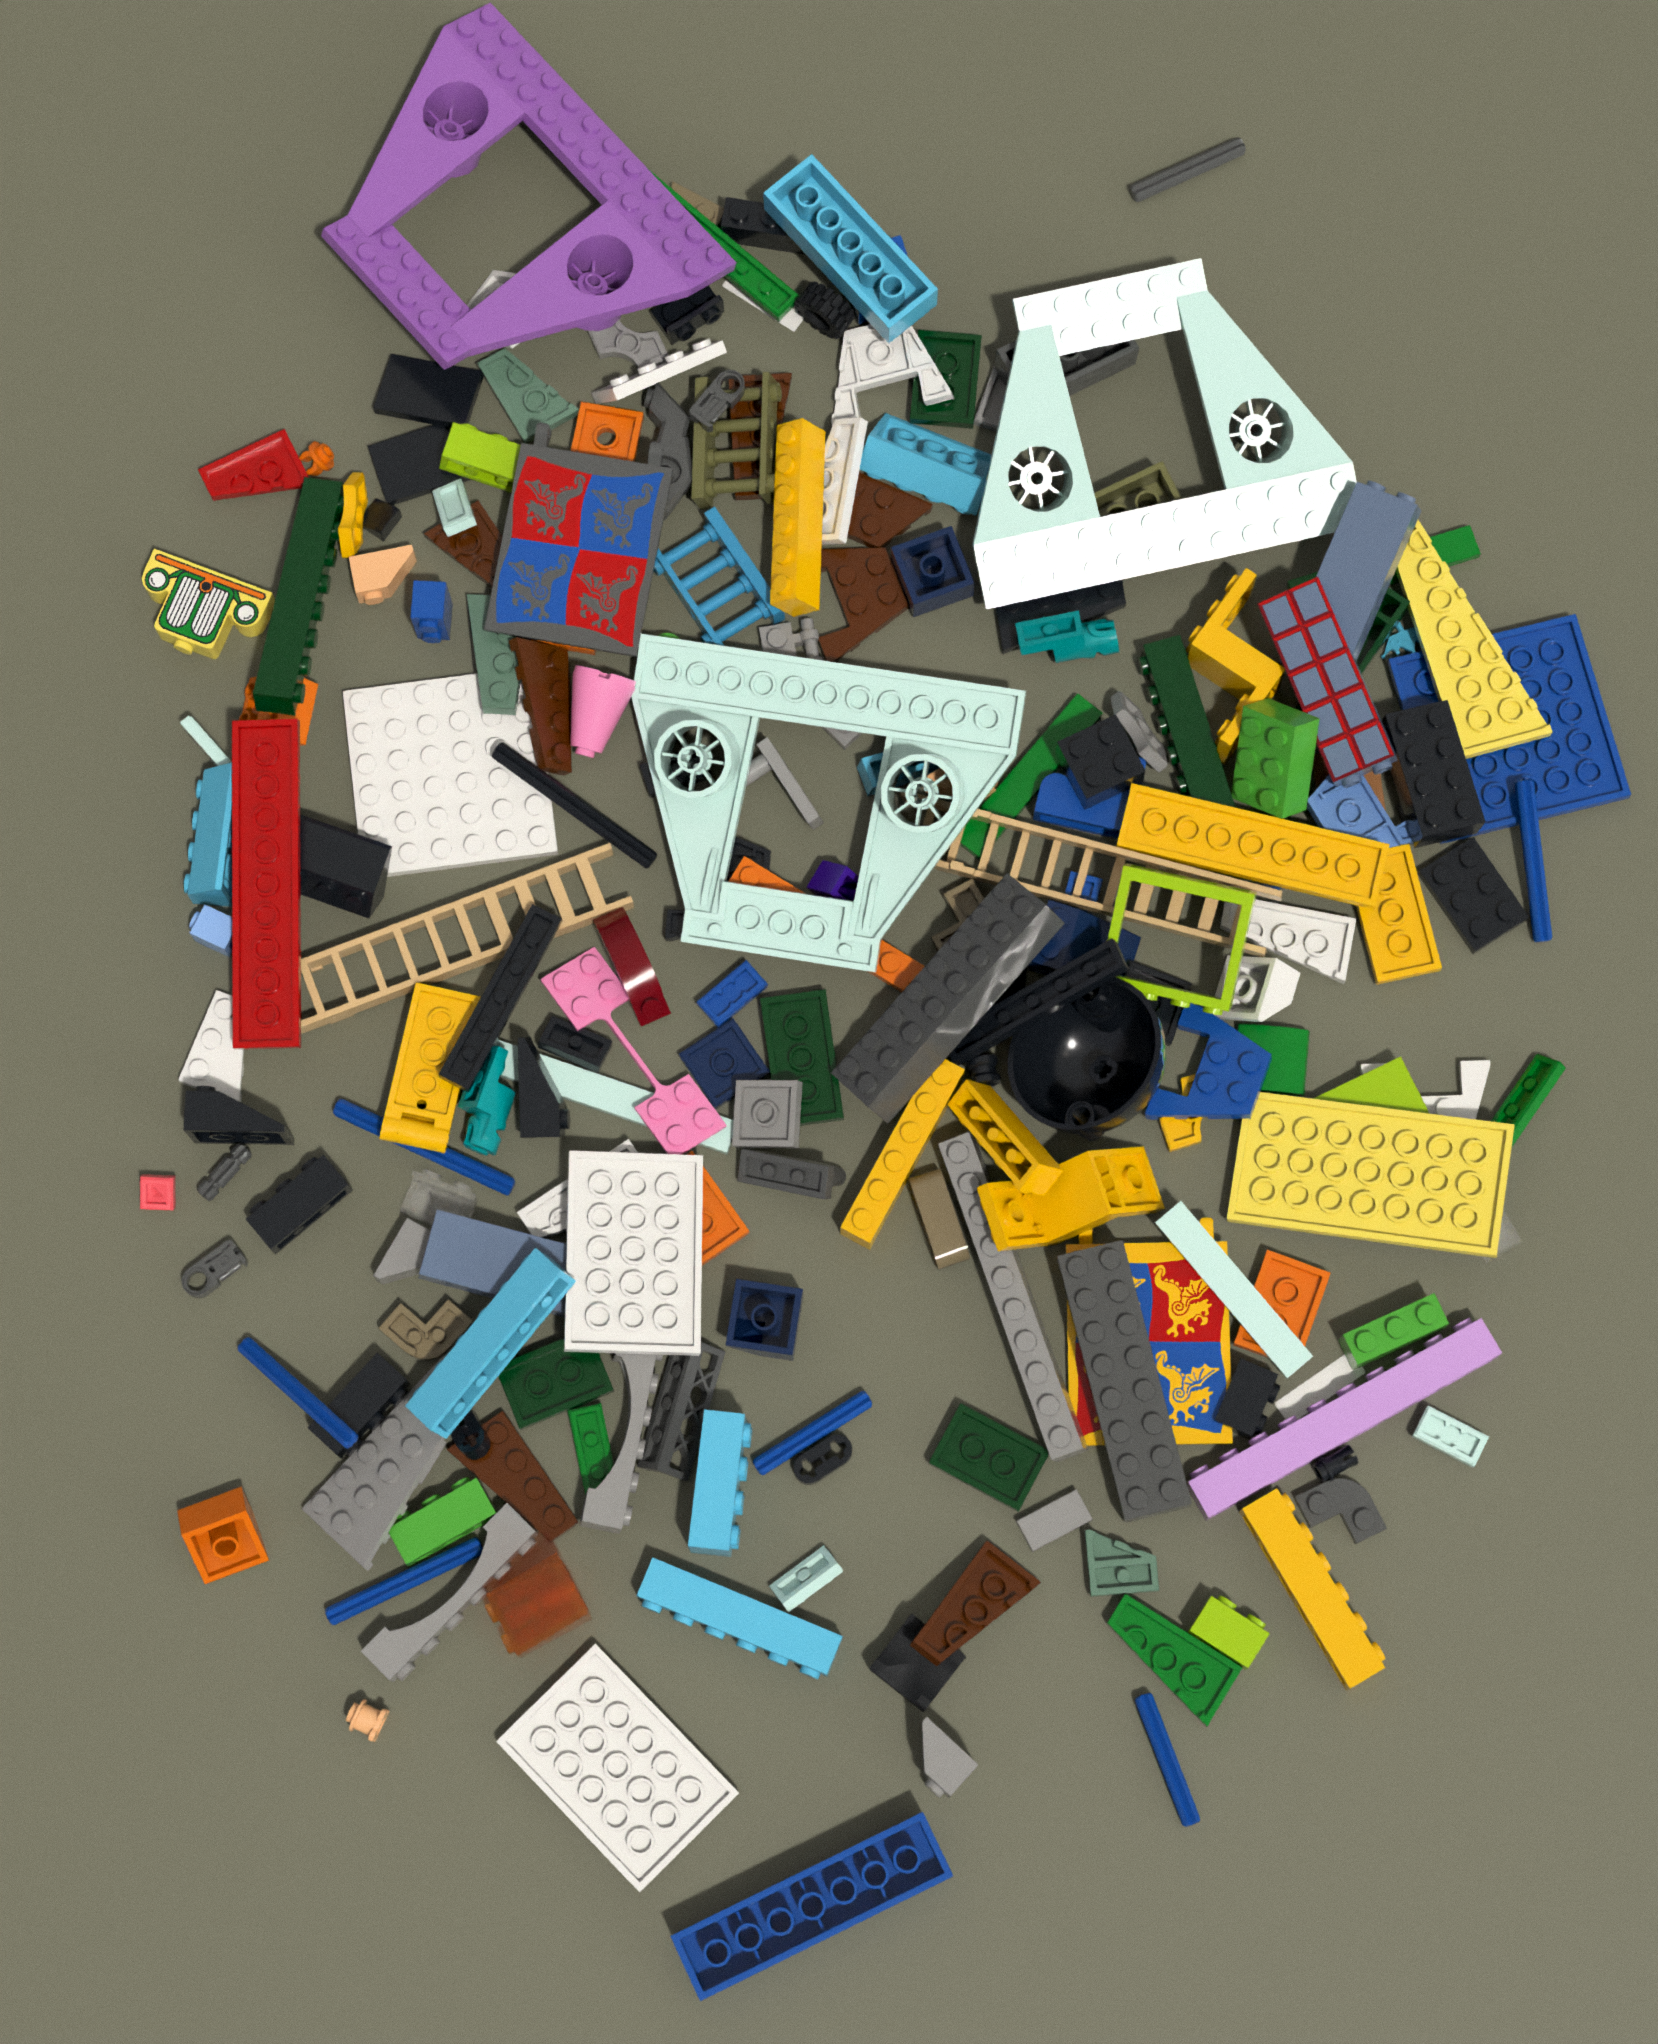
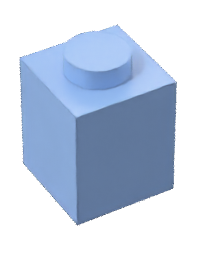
[189,904,232,957]

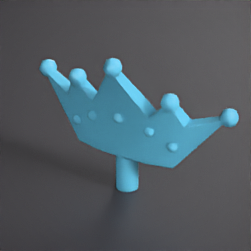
[1381,622,1419,659]

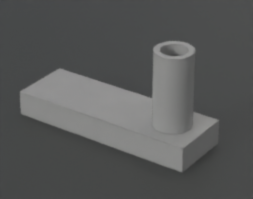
[746,737,824,830]

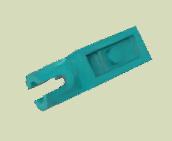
[1015,610,1120,663]
[458,1046,515,1156]

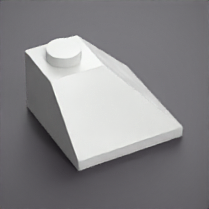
[1215,955,1301,1022]

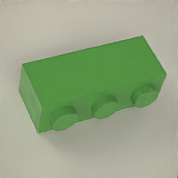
[1338,1293,1449,1370]
[389,1477,497,1567]

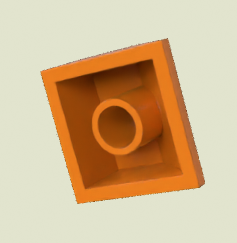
[177,1486,269,1584]

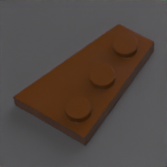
[424,500,503,588]

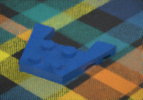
[1145,1003,1272,1120]

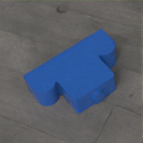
[1033,757,1146,839]

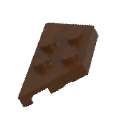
[847,472,933,548]

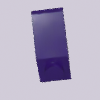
[806,860,859,901]

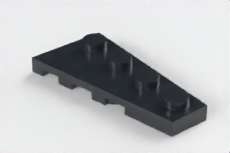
[995,579,1126,655]

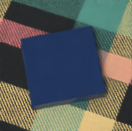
[678,1018,770,1110]

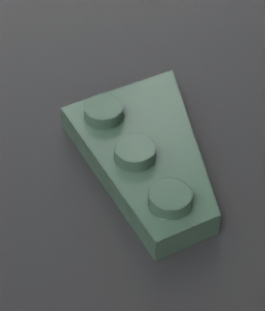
[477,348,579,444]

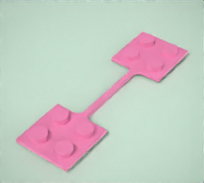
[540,947,727,1155]

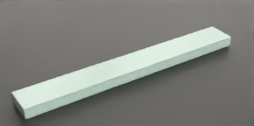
[495,1040,734,1155]

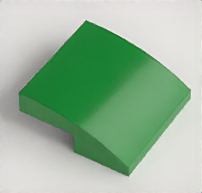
[1238,1024,1310,1096]

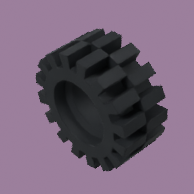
[794,281,855,339]

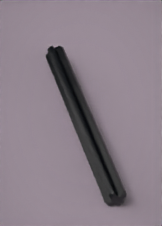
[492,742,657,868]

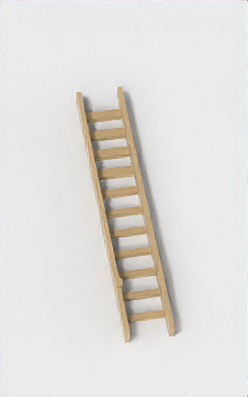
[900,792,1283,957]
[301,843,634,1034]

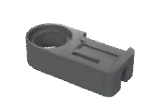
[689,370,745,432]
[181,1240,248,1298]

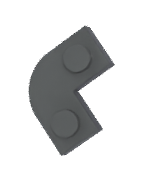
[1294,1478,1387,1544]

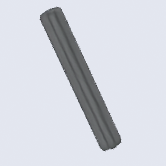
[1130,137,1246,202]

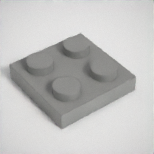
[732,1080,803,1148]

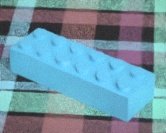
[763,154,938,343]

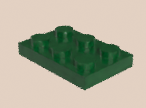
[910,330,982,429]
[499,1338,614,1430]
[929,1403,1049,1512]

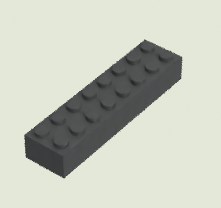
[831,873,1065,1124]
[1057,1240,1192,1523]

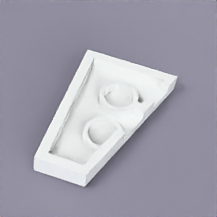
[178,990,244,1102]

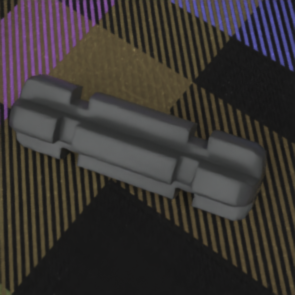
[197,1143,252,1201]

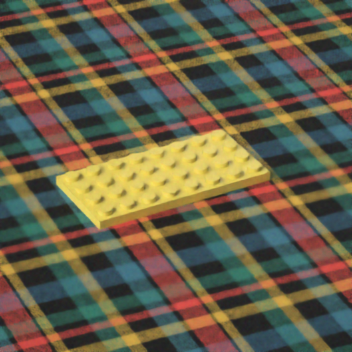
[1227,1092,1515,1258]

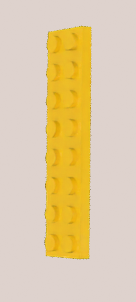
[1116,783,1390,910]

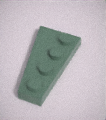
[467,594,527,715]

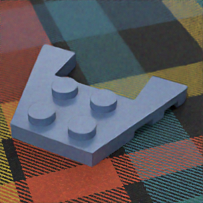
[1307,774,1413,848]

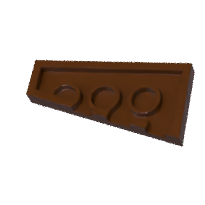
[729,373,792,501]
[509,637,572,776]
[446,1411,579,1543]
[910,1541,1041,1666]

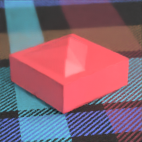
[140,1174,176,1211]

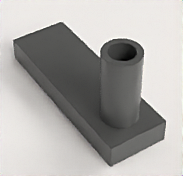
[737,1148,846,1200]

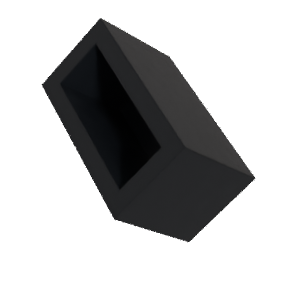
[1214,1358,1281,1440]

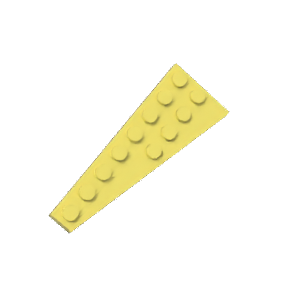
[1396,520,1552,759]

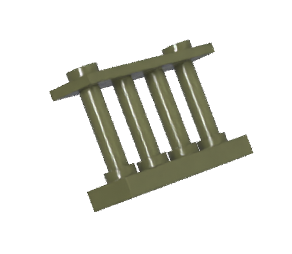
[691,372,782,510]

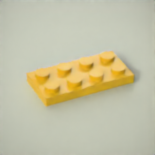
[1356,844,1442,985]

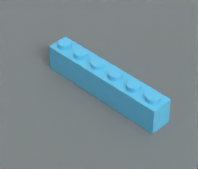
[405,1248,576,1439]
[636,1557,843,1680]

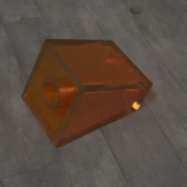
[485,1552,593,1658]

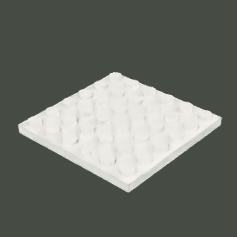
[343,673,558,877]

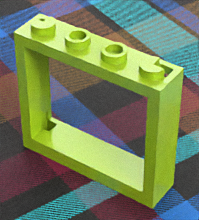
[1107,863,1257,1015]

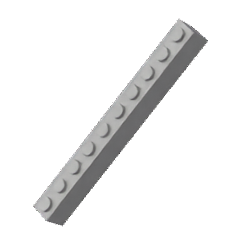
[938,1132,1089,1462]

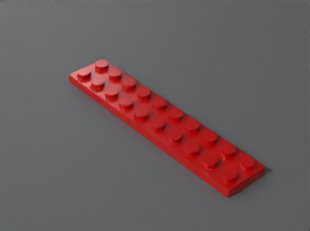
[232,719,301,1050]

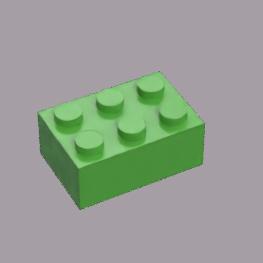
[1231,698,1320,819]

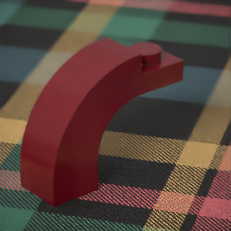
[593,907,671,1027]

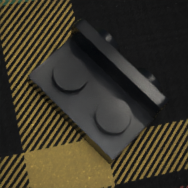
[650,285,724,345]

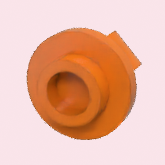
[299,441,334,476]

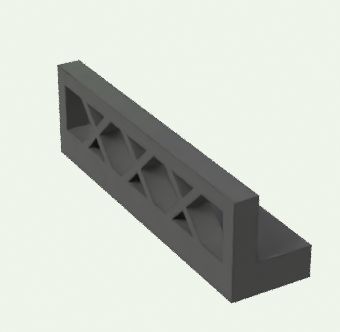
[637,1342,725,1481]

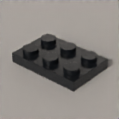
[1418,837,1529,954]

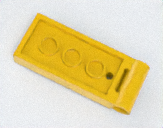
[379,982,481,1153]

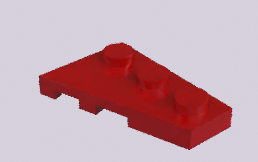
[198,429,309,501]

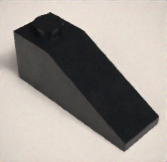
[518,1036,571,1138]

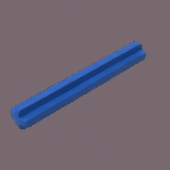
[753,1391,872,1475]
[1135,1693,1200,1827]

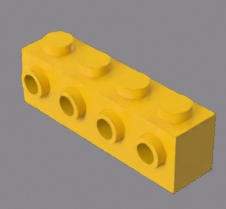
[947,1079,1064,1196]

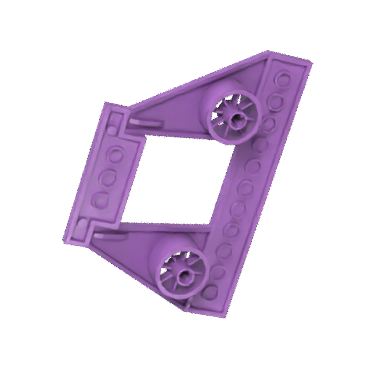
[321,3,737,370]

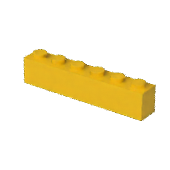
[770,418,826,617]
[840,1059,965,1250]
[1239,1488,1386,1690]

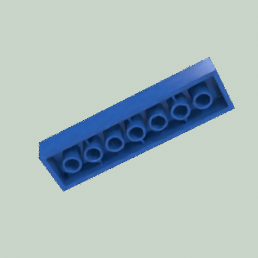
[670,1812,953,2001]

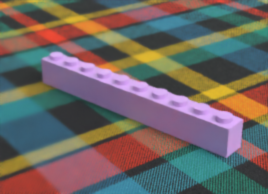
[1187,1318,1502,1521]

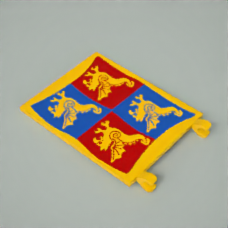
[1066,1217,1233,1446]

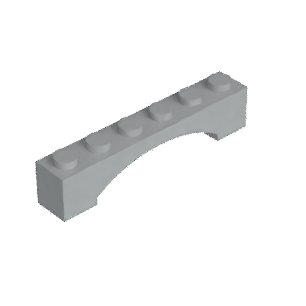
[579,1353,663,1534]
[361,1503,539,1682]

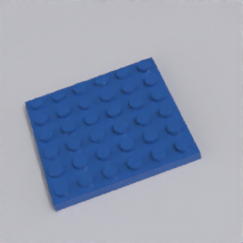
[1387,614,1631,844]

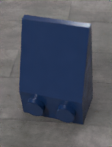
[1027,900,1141,976]

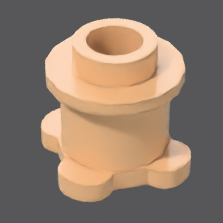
[346,1699,390,1742]

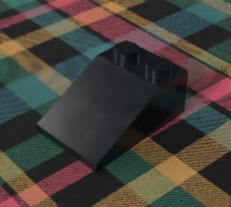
[183,1086,294,1145]

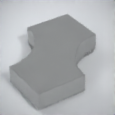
[587,320,668,368]
[1110,691,1168,773]

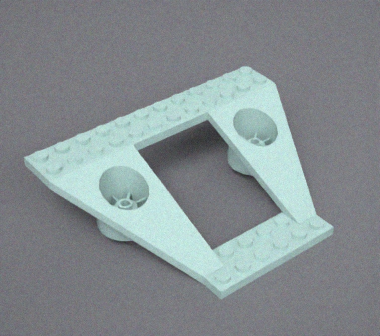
[972,258,1357,609]
[632,634,1027,972]

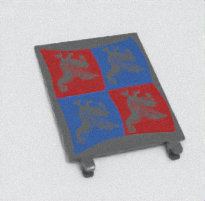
[484,422,673,657]

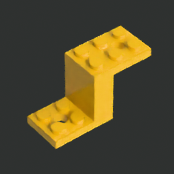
[1186,568,1285,765]
[977,1146,1165,1251]

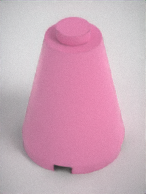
[570,665,636,758]

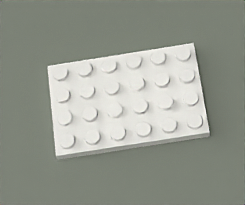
[564,1150,703,1356]
[496,1644,739,1892]

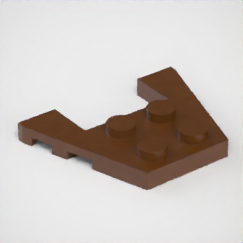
[818,547,908,663]

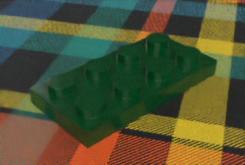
[760,989,844,1126]

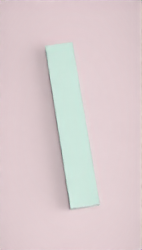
[1155,1201,1313,1379]

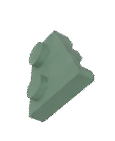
[1084,1530,1159,1597]

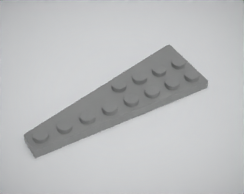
[302,1327,470,1571]

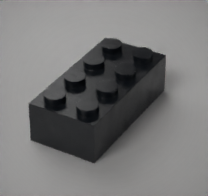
[1381,700,1485,848]

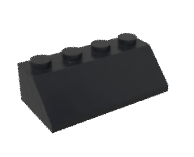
[300,814,392,919]

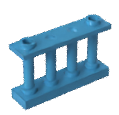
[654,507,785,646]

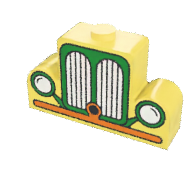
[142,549,275,659]

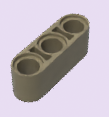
[908,1168,970,1269]

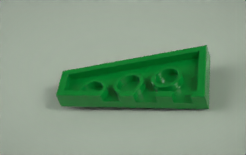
[1107,1594,1243,1727]

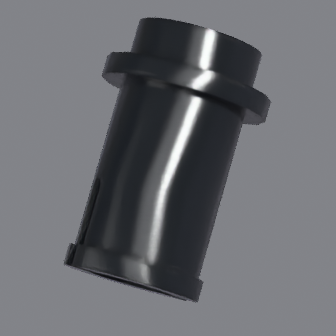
[1313,1445,1359,1482]

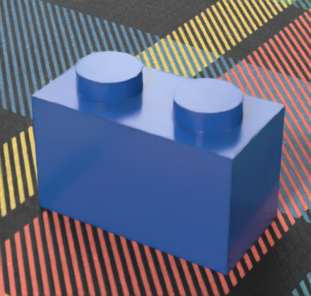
[410,580,453,643]

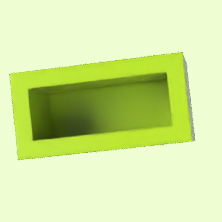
[1187,1595,1270,1670]

